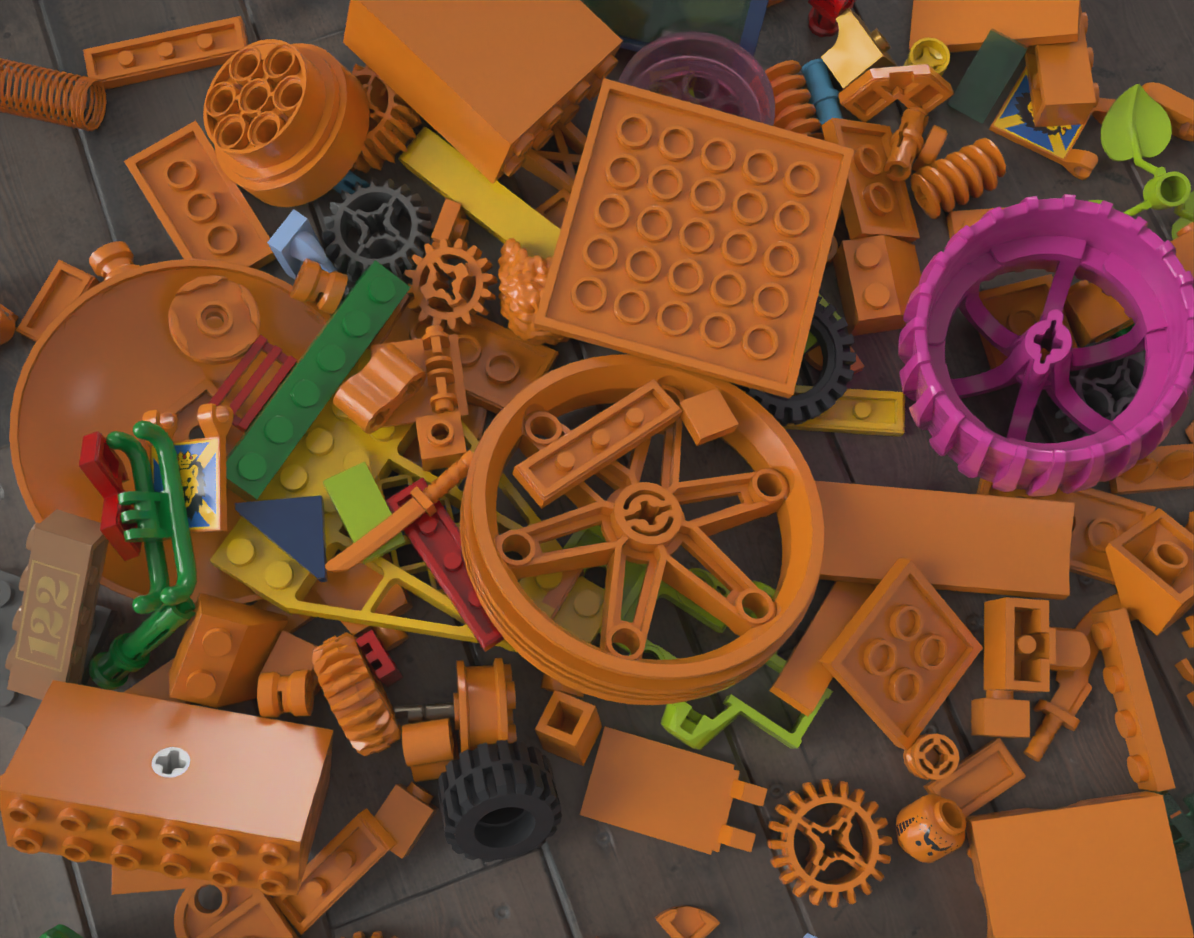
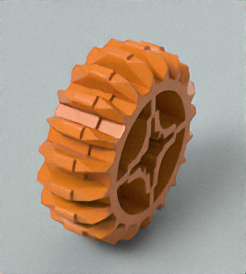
[350,63,422,173]
[312,632,401,756]
[766,779,892,908]

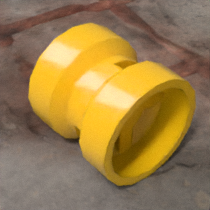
[903,37,950,76]

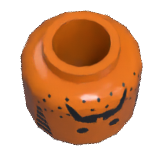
[896,793,966,863]

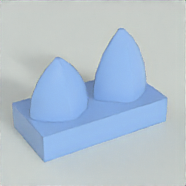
[267,209,337,279]

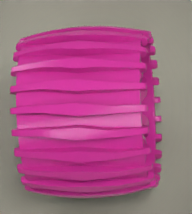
[898,194,1194,496]

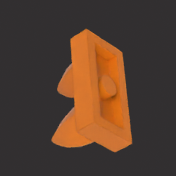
[1109,443,1194,495]

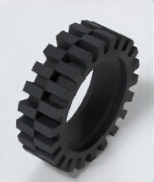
[730,296,856,426]

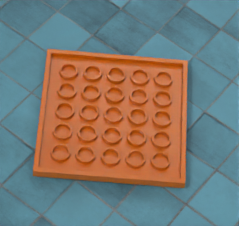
[534,78,854,399]

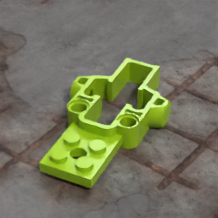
[563,525,833,750]

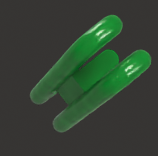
[106,421,197,614]

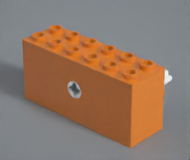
[0,680,334,896]

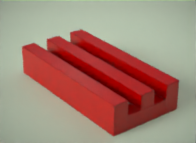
[208,334,297,433]
[355,630,403,687]

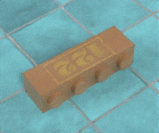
[5,509,109,700]

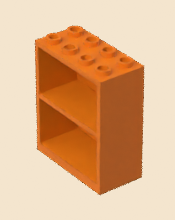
[343,0,623,184]

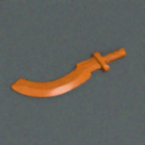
[1024,593,1137,762]

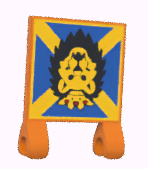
[989,66,1116,180]
[142,403,233,533]

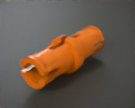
[884,106,929,181]

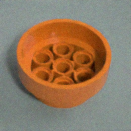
[203,39,370,207]

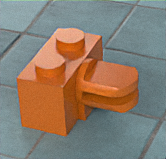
[984,597,1091,693]

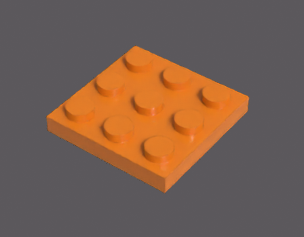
[819,558,983,751]

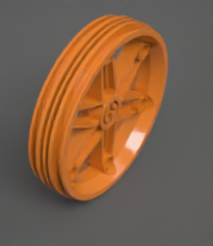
[460,354,825,705]

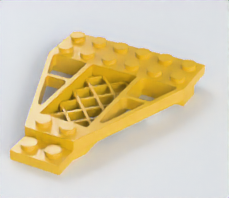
[210,348,605,652]

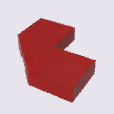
[79,431,142,561]

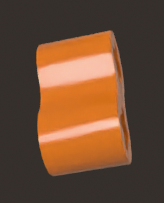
[333,344,426,434]
[402,718,460,782]

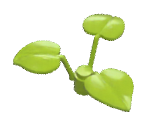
[1089,84,1194,240]

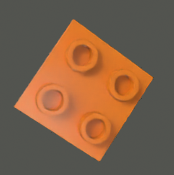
[370,325,469,428]

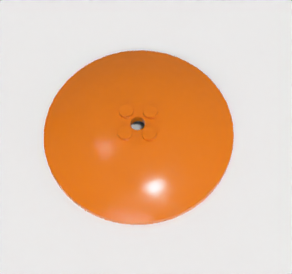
[9,259,348,604]

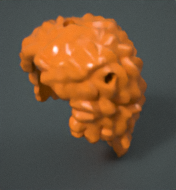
[497,237,570,346]

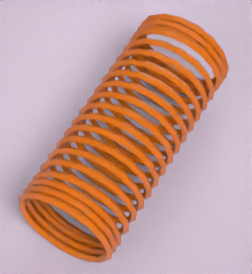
[0,58,106,132]

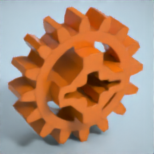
[404,238,498,332]

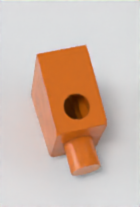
[312,552,413,651]

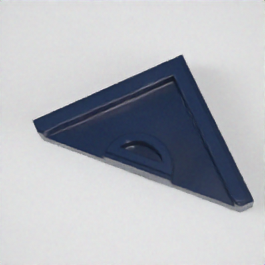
[235,495,328,582]

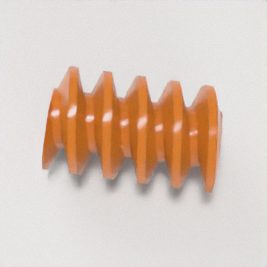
[753,60,825,141]
[910,138,1006,219]

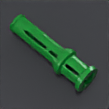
[89,597,196,690]

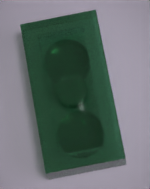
[947,28,1028,124]

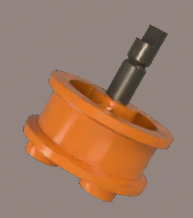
[395,657,517,753]

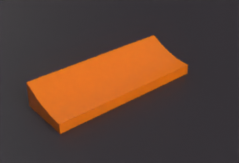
[815,481,1075,600]

